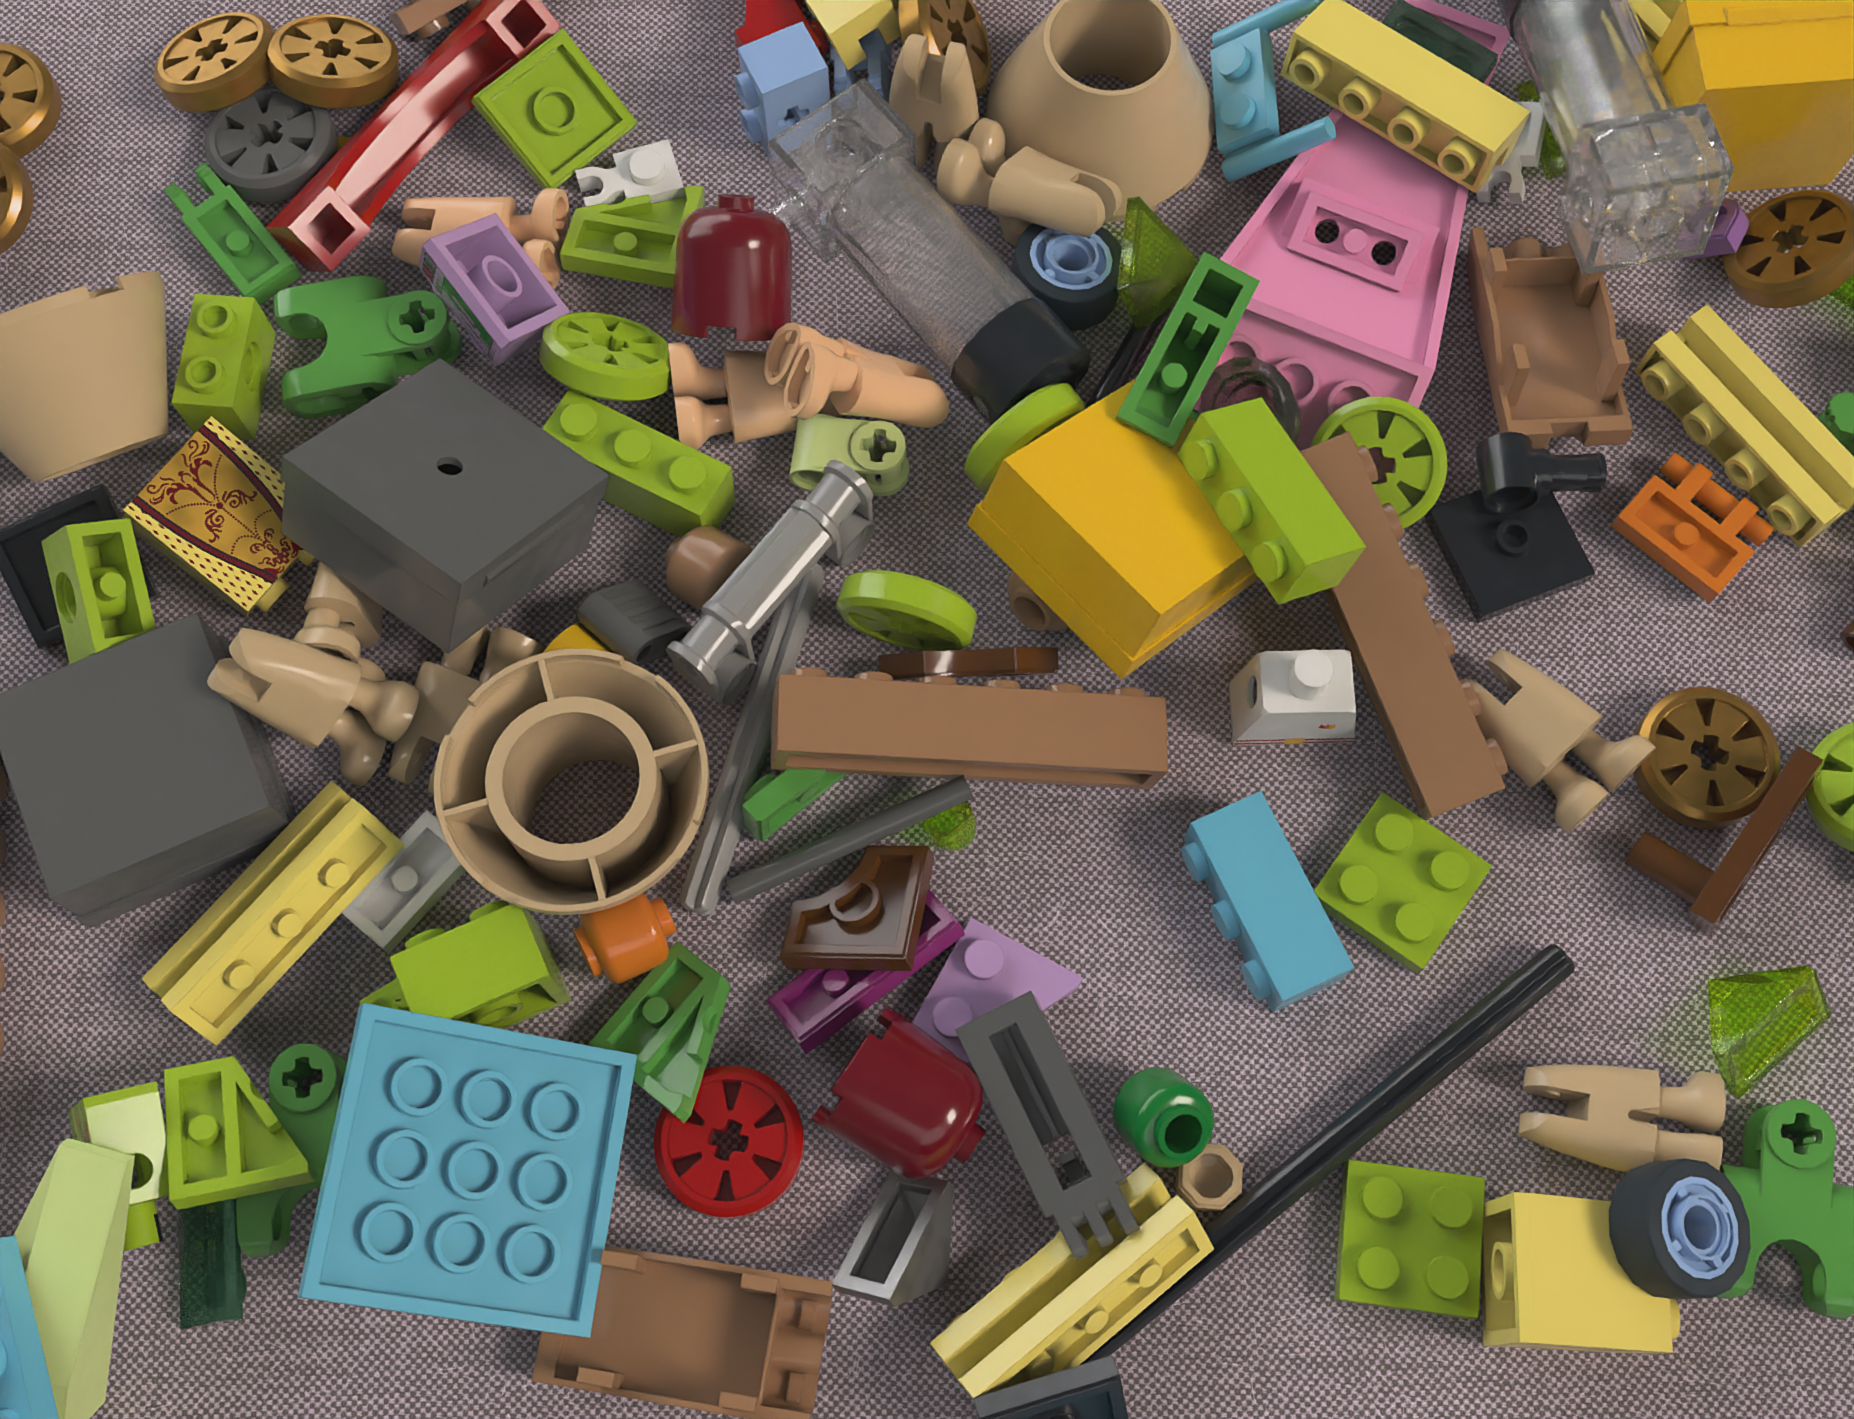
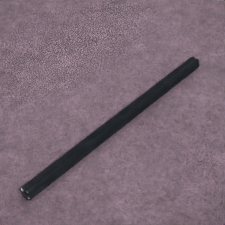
[1080,944,1575,1365]

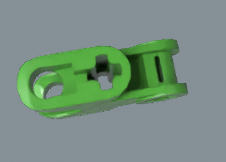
[273,275,462,419]
[236,1043,347,1258]
[1715,1099,1854,1320]

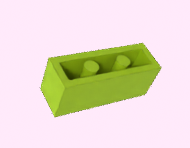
[542,388,735,537]
[1177,397,1367,605]

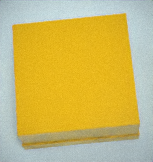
[1616,0,1854,199]
[967,379,1259,680]

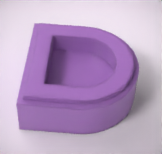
[1674,199,1749,261]

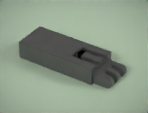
[955,990,1140,1261]

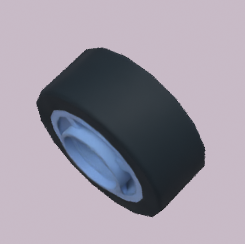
[1008,223,1127,331]
[1609,1158,1751,1299]

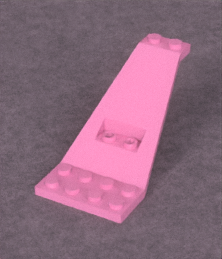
[1193,0,1510,483]

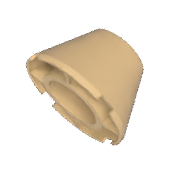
[986,0,1215,222]
[0,271,169,484]
[433,649,710,915]

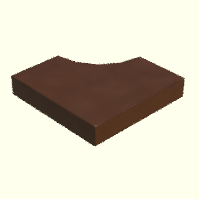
[780,845,934,971]

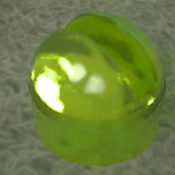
[922,801,977,851]

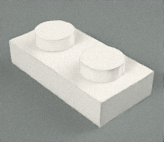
[342,810,466,954]

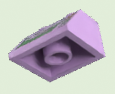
[419,213,570,367]

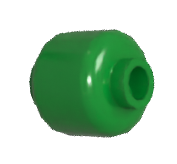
[1112,1067,1215,1168]

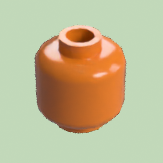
[572,892,677,984]

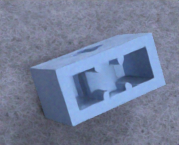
[734,21,833,162]

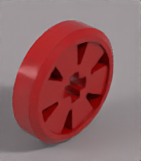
[653,1065,805,1220]

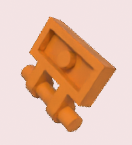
[1610,452,1775,603]

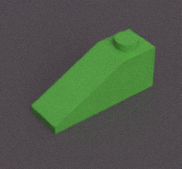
[1115,251,1260,448]

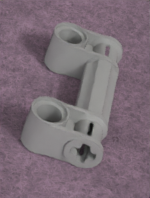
[666,460,876,707]

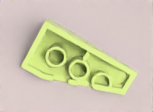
[13,1138,135,1419]

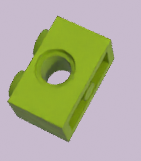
[171,293,276,440]
[41,518,156,664]

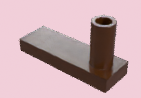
[1625,746,1823,937]

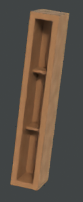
[1300,431,1508,820]
[770,667,1168,790]

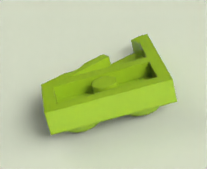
[560,185,705,289]
[164,1056,315,1210]

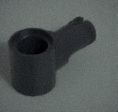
[1475,432,1607,515]

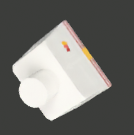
[1229,649,1356,745]

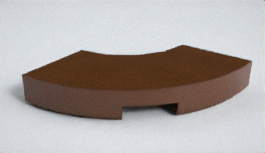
[879,647,1059,680]

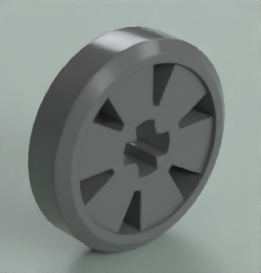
[204,83,338,203]

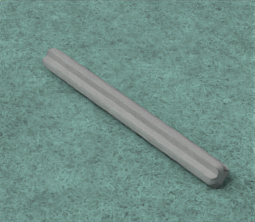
[679,563,824,915]

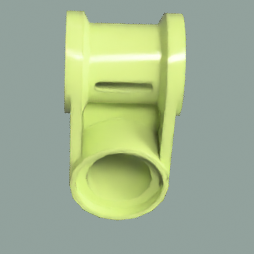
[789,414,910,497]

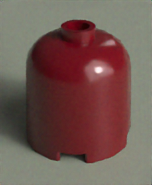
[671,194,792,341]
[811,1005,986,1179]

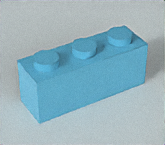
[1181,791,1355,1013]

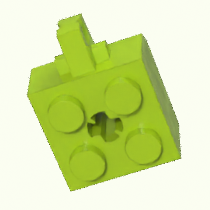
[359,900,572,1030]

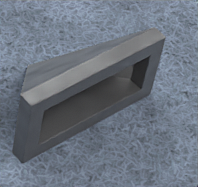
[832,1171,954,1307]

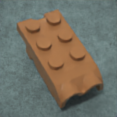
[1467,222,1633,449]
[531,1245,833,1419]

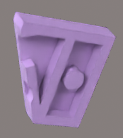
[912,917,1083,1065]

